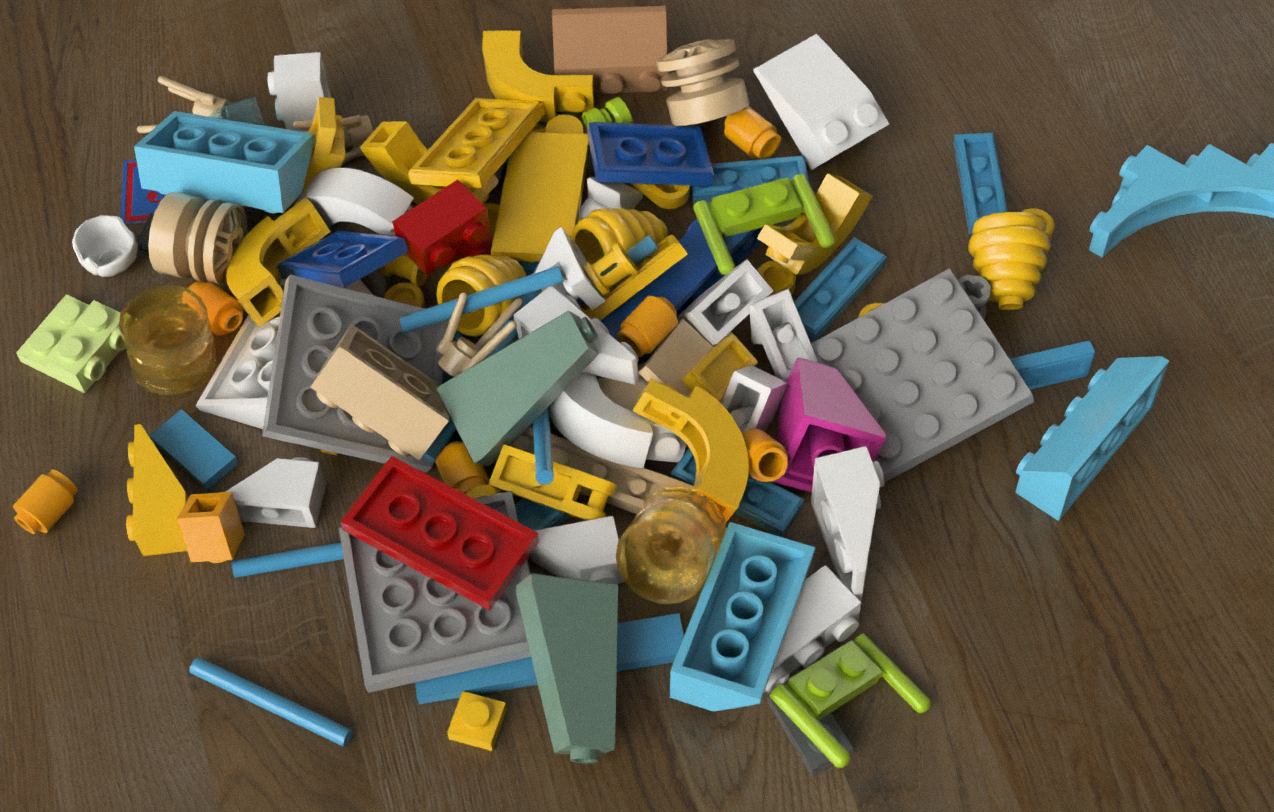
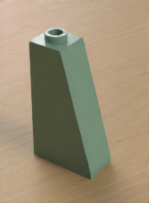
[436,310,599,466]
[516,574,618,763]

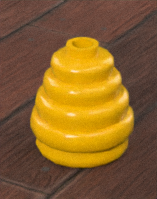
[572,208,668,265]
[968,212,1051,310]
[436,254,526,337]

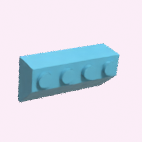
[134,111,315,213]
[1015,356,1169,521]
[670,522,816,712]

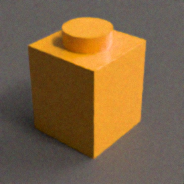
[177,492,245,563]

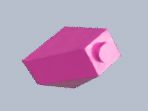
[773,357,886,493]

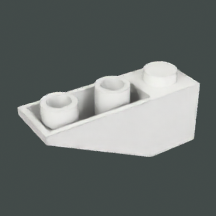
[514,286,640,385]
[764,565,861,693]

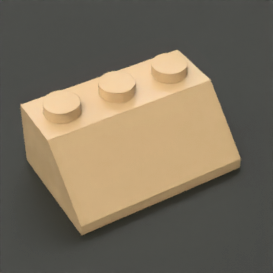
[311,324,450,460]

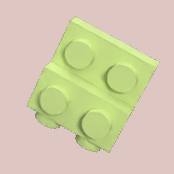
[16,294,134,393]

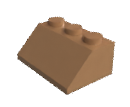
[552,6,668,94]

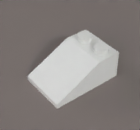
[753,34,889,170]
[811,446,884,602]

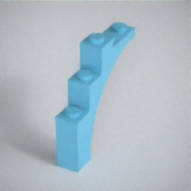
[1089,143,1274,258]

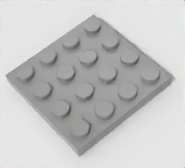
[811,268,1034,483]
[262,275,449,473]
[339,491,531,693]

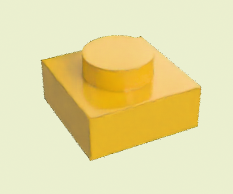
[447,691,507,751]

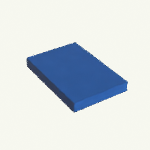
[587,122,714,186]
[277,230,408,288]

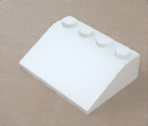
[196,279,374,429]

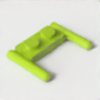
[693,174,835,275]
[770,633,931,768]

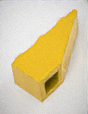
[126,424,189,556]

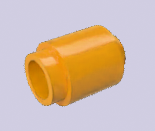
[724,106,781,159]
[183,281,243,336]
[617,296,678,357]
[742,429,788,482]
[436,442,490,494]
[13,469,78,534]

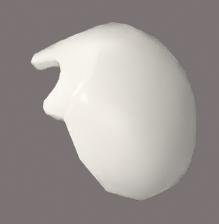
[72,215,138,277]

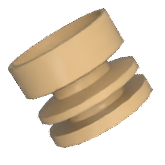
[656,39,750,126]
[148,191,248,286]

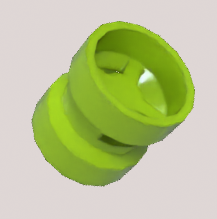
[582,97,634,131]

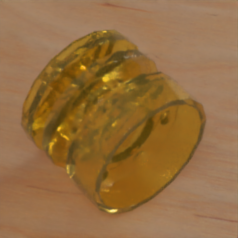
[119,285,217,395]
[615,486,727,604]

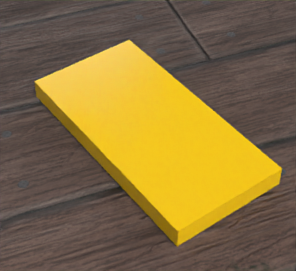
[408,98,545,189]
[491,132,590,262]

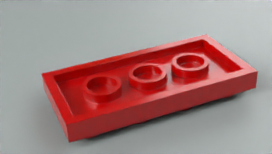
[340,456,540,611]

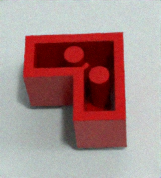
[392,179,492,275]

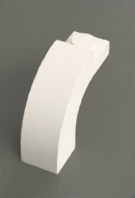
[294,168,414,237]
[548,372,686,468]

